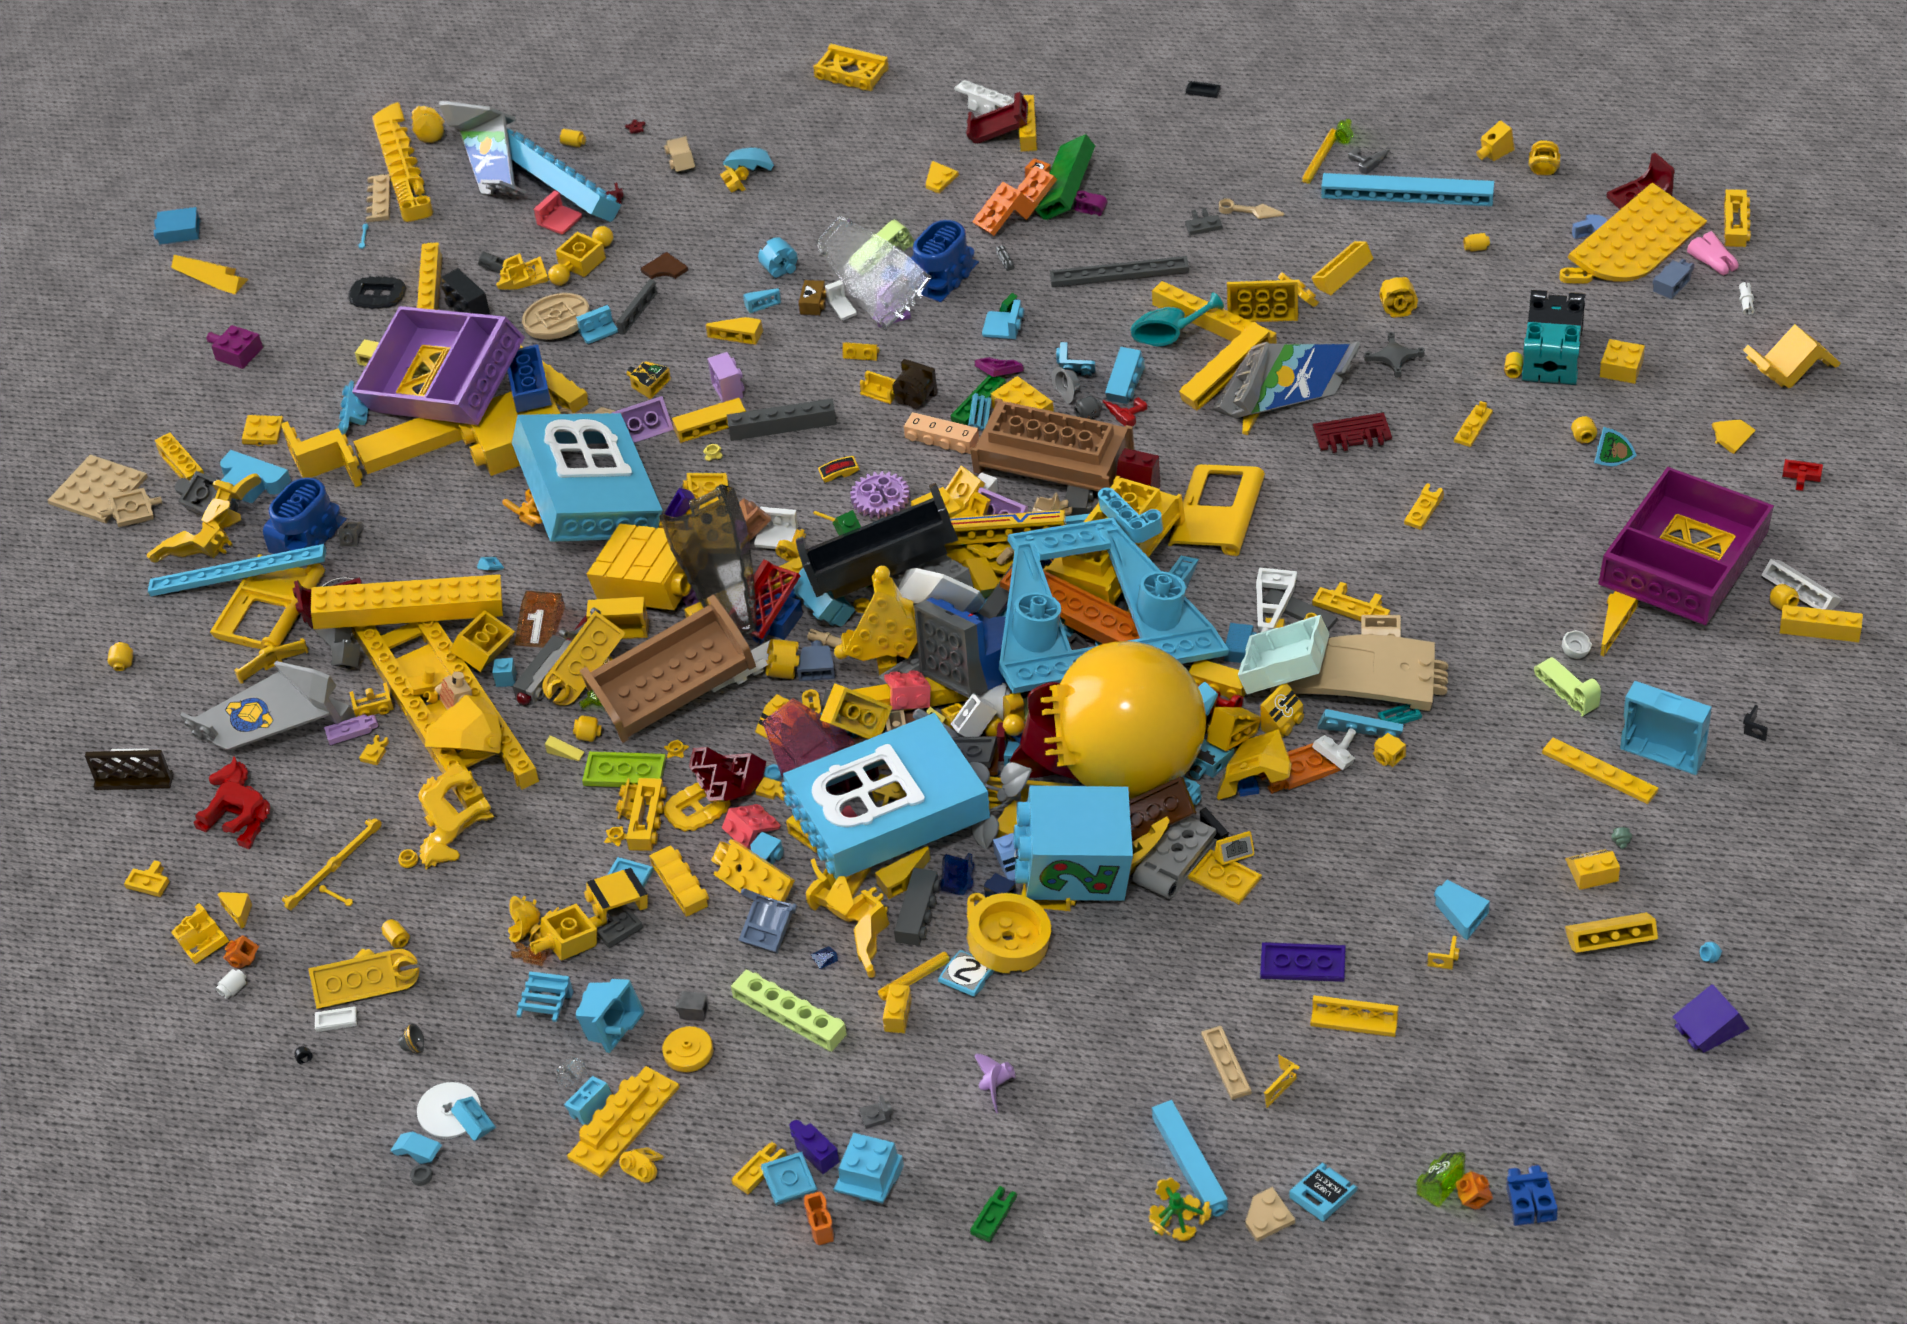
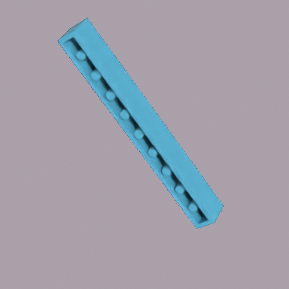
[1321,173,1494,206]

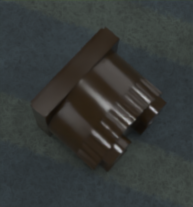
[892,359,938,409]

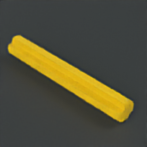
[878,952,950,1001]

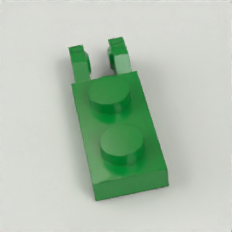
[970,1186,1017,1243]

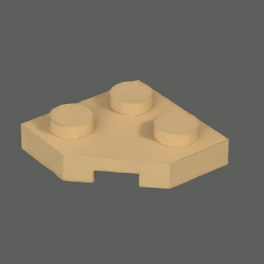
[1245,1187,1295,1242]

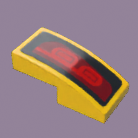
[818,456,860,483]

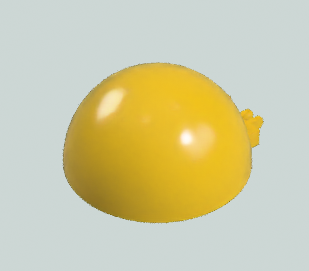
[1041,641,1206,800]

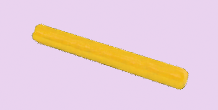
[1302,128,1339,184]

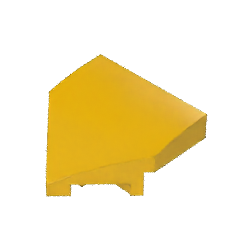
[1712,420,1756,454]

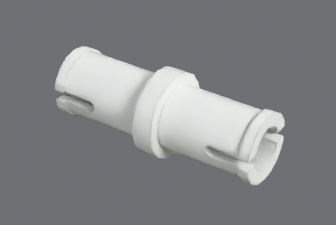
[1739,282,1755,314]

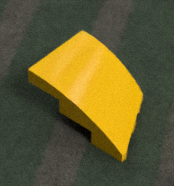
[496,253,549,290]

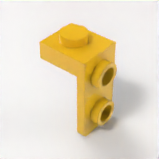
[952,491,991,518]

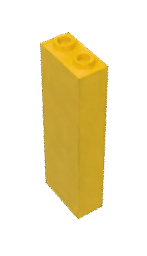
[353,418,463,474]

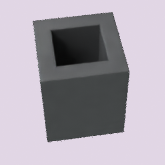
[676,991,709,1021]

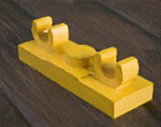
[1454,401,1493,447]

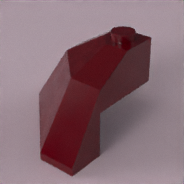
[689,747,767,802]

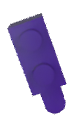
[789,1120,840,1174]

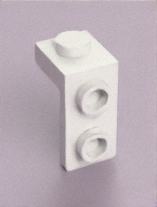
[825,280,857,320]

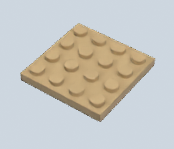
[48,455,148,523]

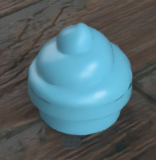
[1700,942,1722,963]

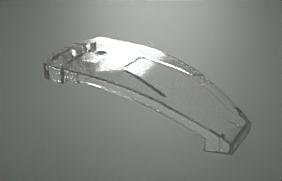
[816,216,932,330]

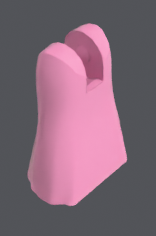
[1687,231,1738,276]

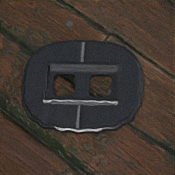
[348,276,406,309]

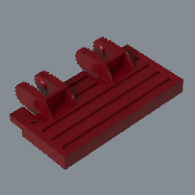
[1313,412,1392,453]

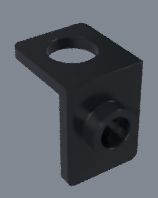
[1743,705,1768,741]

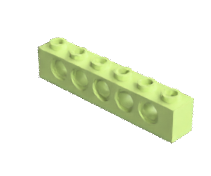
[731,969,847,1052]

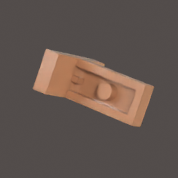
[732,498,771,544]

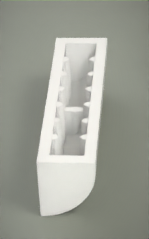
[1761,559,1842,610]

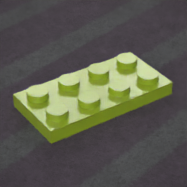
[582,751,666,787]

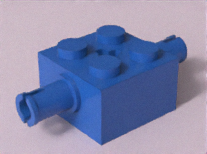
[752,588,803,644]

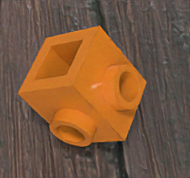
[223,935,259,969]
[1455,1171,1493,1209]

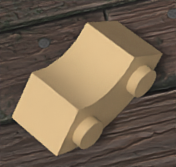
[664,136,695,172]

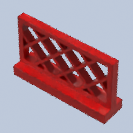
[729,559,801,639]

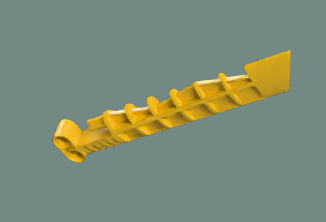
[372,102,433,222]

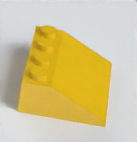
[1227,280,1298,322]

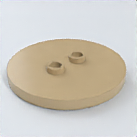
[522,293,590,340]

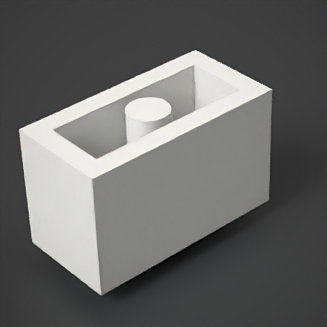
[951,693,997,737]

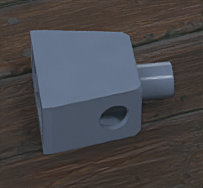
[797,640,835,681]

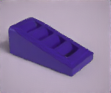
[663,488,696,522]

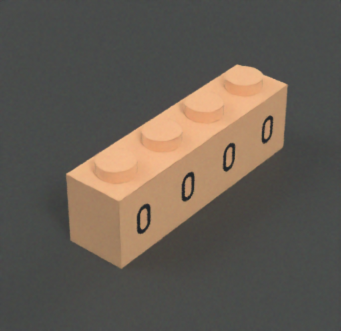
[904,412,979,454]

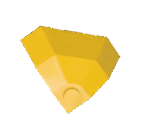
[425,695,502,754]

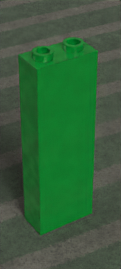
[1035,134,1096,220]

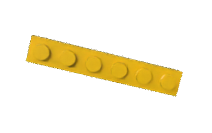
[1542,738,1658,804]

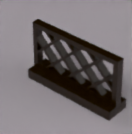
[85,750,174,790]

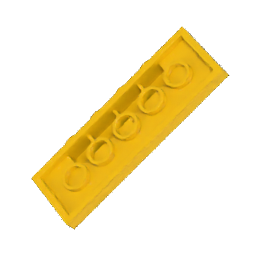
[567,1066,680,1178]

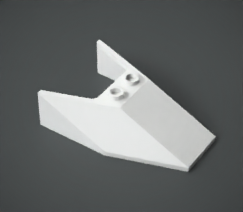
[898,568,985,614]

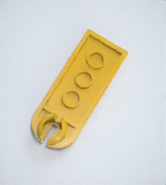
[542,611,626,706]
[308,949,419,1009]

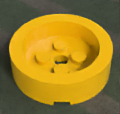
[966,893,1051,973]

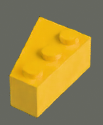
[1206,707,1261,751]

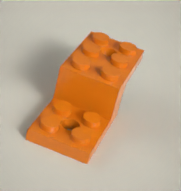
[972,166,1057,236]

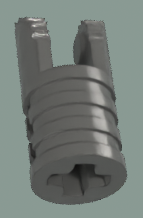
[478,251,505,273]

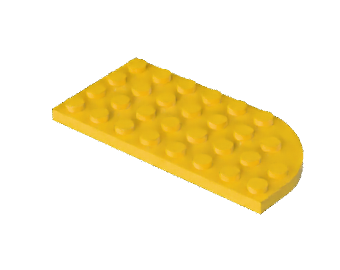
[1568,183,1707,282]

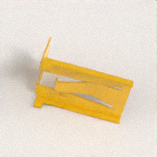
[1264,1054,1300,1108]

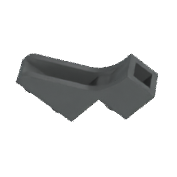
[315,627,360,669]

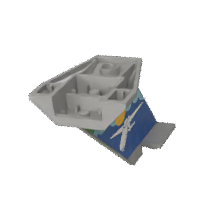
[439,101,526,196]
[1213,341,1360,418]

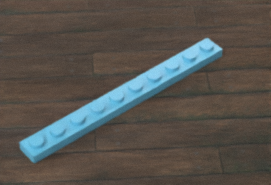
[148,544,326,597]

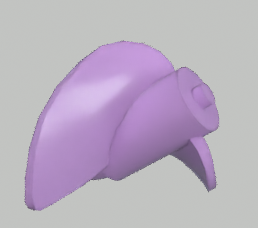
[975,1054,1016,1113]

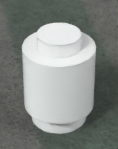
[216,969,246,999]

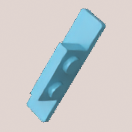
[338,380,368,435]

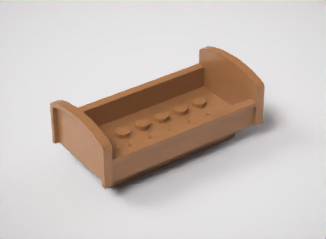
[970,398,1135,492]
[579,594,756,743]

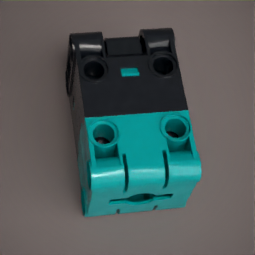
[1522,290,1586,385]

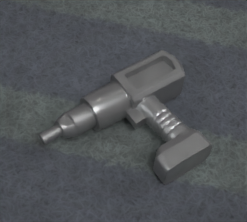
[1348,147,1390,175]

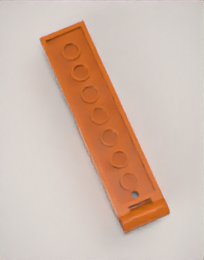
[1000,568,1140,644]

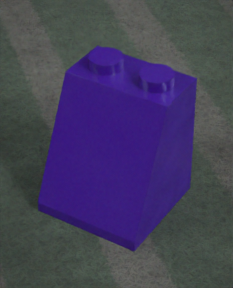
[1672,984,1749,1053]

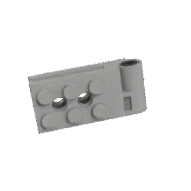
[1133,817,1217,899]

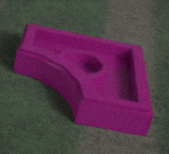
[975,357,1023,377]

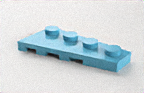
[1317,709,1403,738]

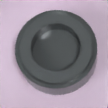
[410,1165,432,1186]

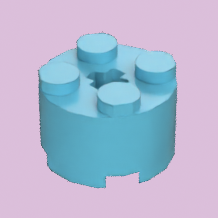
[758,237,798,278]

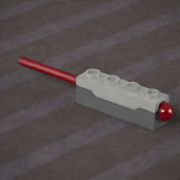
[513,615,587,705]

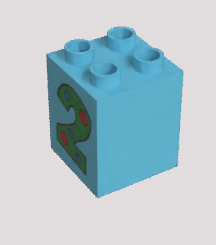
[1013,786,1133,901]

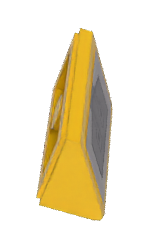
[1214,831,1254,865]

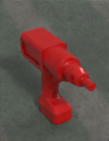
[1102,397,1147,426]

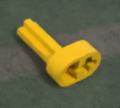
[775,529,806,562]

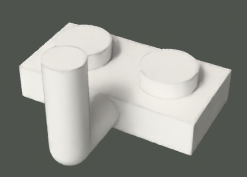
[1312,728,1356,770]

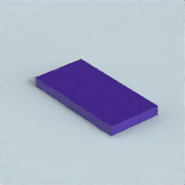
[1260,942,1346,982]

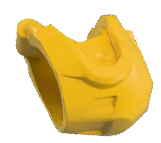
[412,106,444,143]
[1528,140,1561,175]

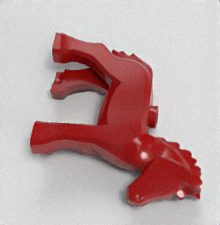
[193,756,270,849]

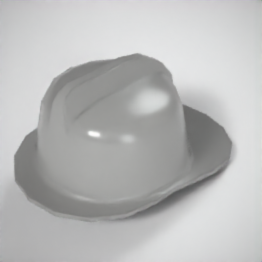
[1051,367,1080,404]

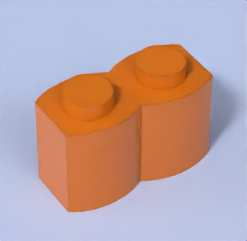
[804,1192,834,1246]

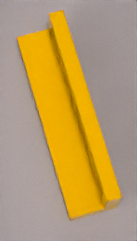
[1310,995,1398,1037]

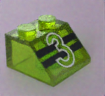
[1416,1152,1466,1208]

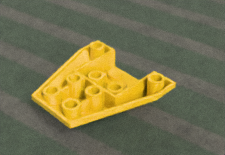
[1217,729,1292,800]

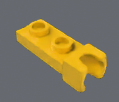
[1404,484,1444,530]

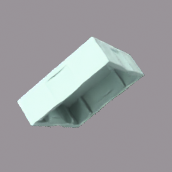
[1238,615,1329,694]

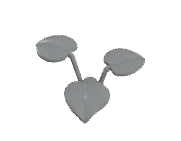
[969,762,1032,849]

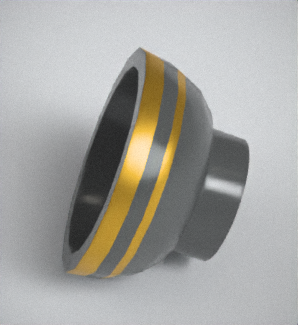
[398,1023,424,1053]

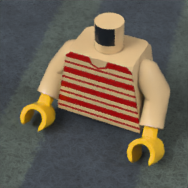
[423,672,472,710]

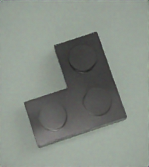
[597,904,643,948]

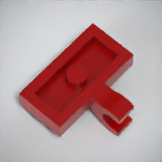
[1782,459,1823,491]

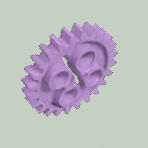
[850,471,910,519]

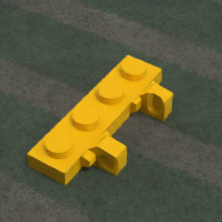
[1312,582,1390,621]

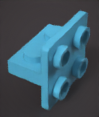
[576,305,618,344]

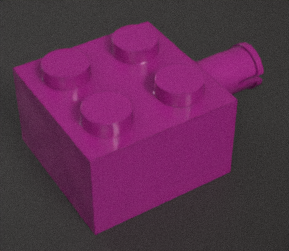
[206,325,263,369]

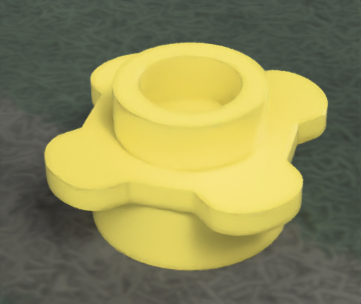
[703,444,723,461]

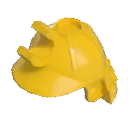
[508,896,540,942]

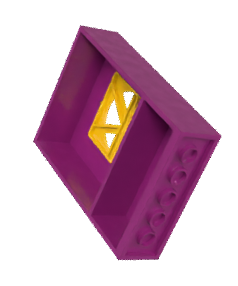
[1598,467,1774,625]

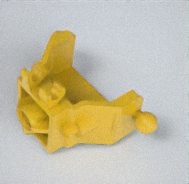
[834,566,917,661]

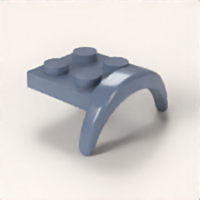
[739,888,797,954]

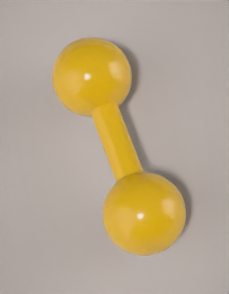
[983,714,1025,737]

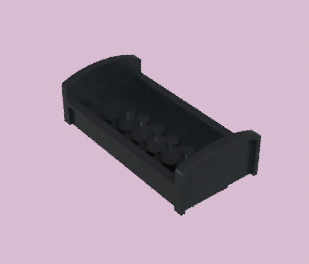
[796,483,958,599]

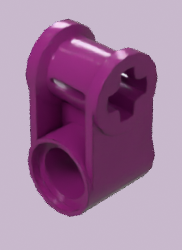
[1074,191,1107,216]

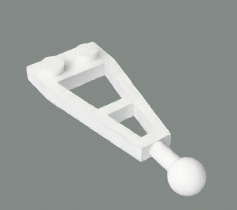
[1256,568,1297,632]

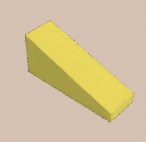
[545,735,584,761]

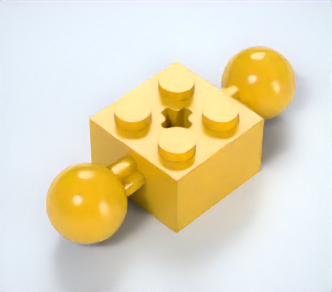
[548,226,614,286]

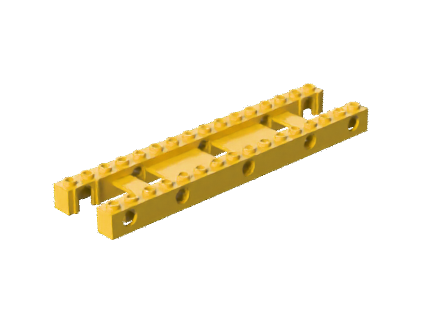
[351,621,539,809]

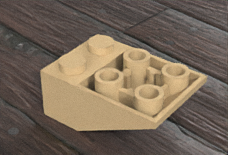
[1361,615,1401,637]

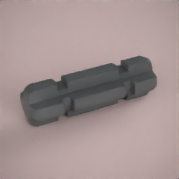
[996,245,1015,271]

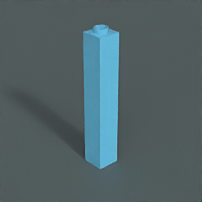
[1152,1100,1228,1217]

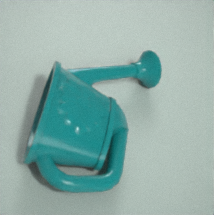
[1130,292,1224,347]

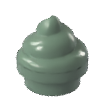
[1611,827,1632,849]

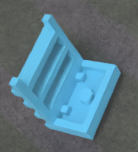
[516,971,574,1022]

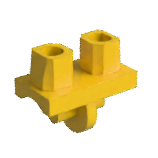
[720,166,749,193]

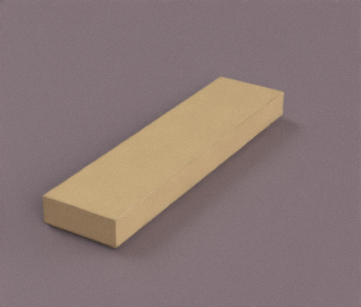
[1201,1026,1252,1100]

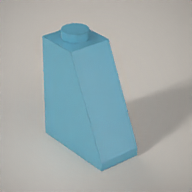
[1434,880,1490,940]

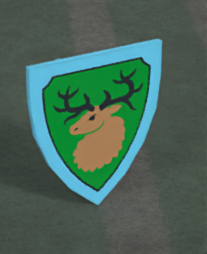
[1594,427,1637,466]

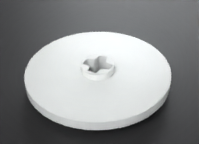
[417,1082,481,1139]

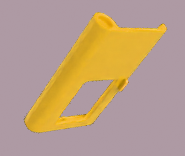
[1168,464,1265,556]
[210,554,325,649]

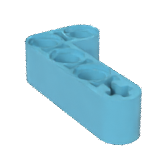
[1098,487,1163,543]

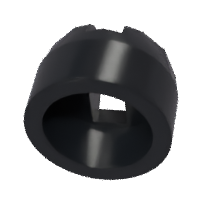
[294,1046,312,1064]

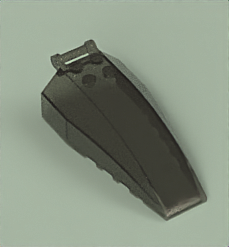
[659,484,757,637]

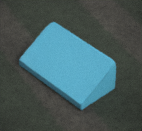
[451,1096,496,1141]

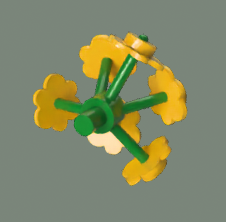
[1149,1177,1212,1241]

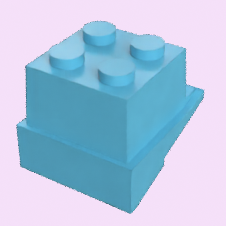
[576,979,644,1053]
[833,1133,904,1203]

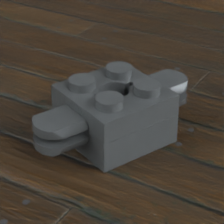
[175,471,238,516]

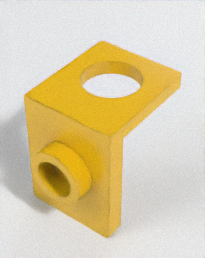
[1427,936,1460,970]

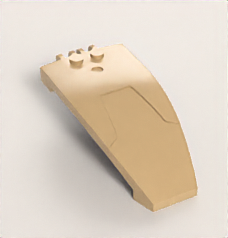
[1270,634,1448,711]

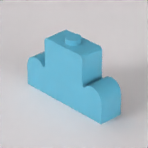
[220,450,291,503]

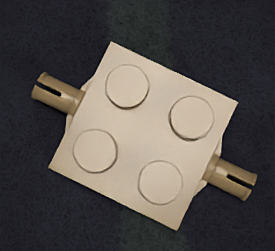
[100,488,162,527]

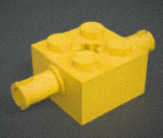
[530,904,607,961]

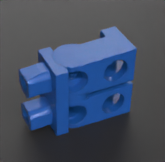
[1506,1165,1558,1226]

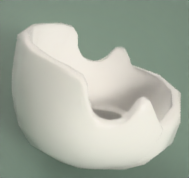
[1562,630,1592,659]

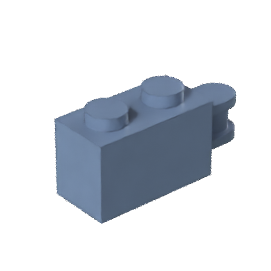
[1653,259,1695,299]

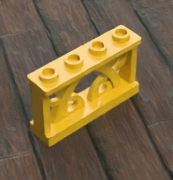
[813,44,889,91]

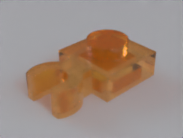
[511,943,550,966]

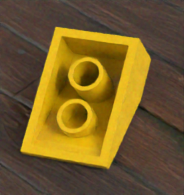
[820,683,892,739]

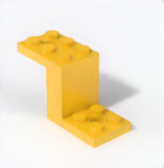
[1743,324,1841,388]
[281,421,363,487]

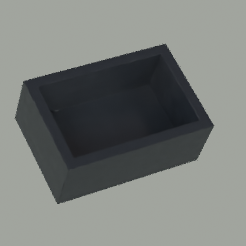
[441,268,490,315]

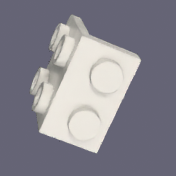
[754,507,798,549]

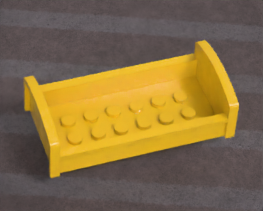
[1043,476,1185,605]

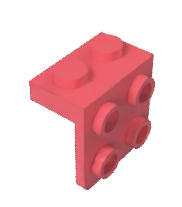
[534,190,582,234]
[884,670,931,710]
[722,804,781,849]

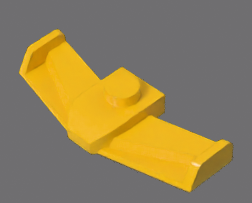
[234,638,309,684]

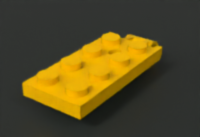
[711,839,795,902]

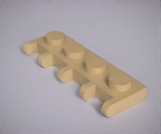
[366,174,391,222]

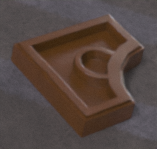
[641,252,689,279]

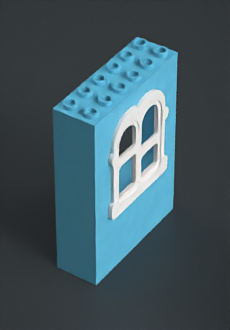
[512,413,663,542]
[782,713,990,879]

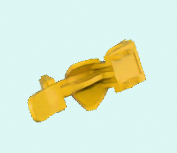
[147,473,262,563]
[806,858,890,978]

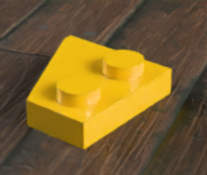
[925,161,959,194]
[1278,272,1319,307]

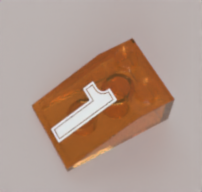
[514,591,565,648]

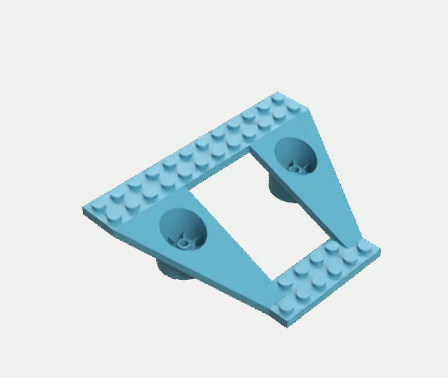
[999,517,1229,694]

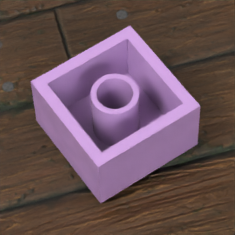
[707,352,745,402]

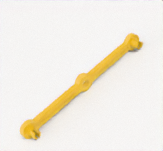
[282,818,382,911]

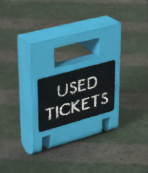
[1289,1163,1358,1222]

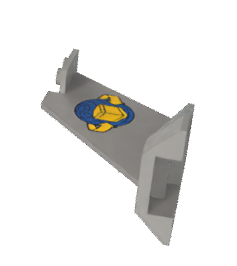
[180,661,355,751]

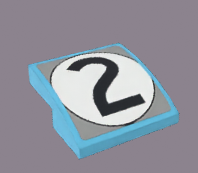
[938,950,994,996]

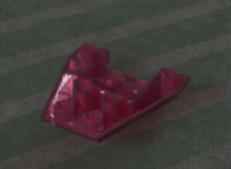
[762,698,856,779]

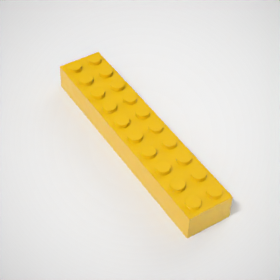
[311,574,503,629]

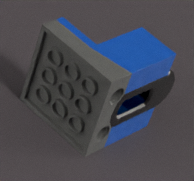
[914,597,1006,698]

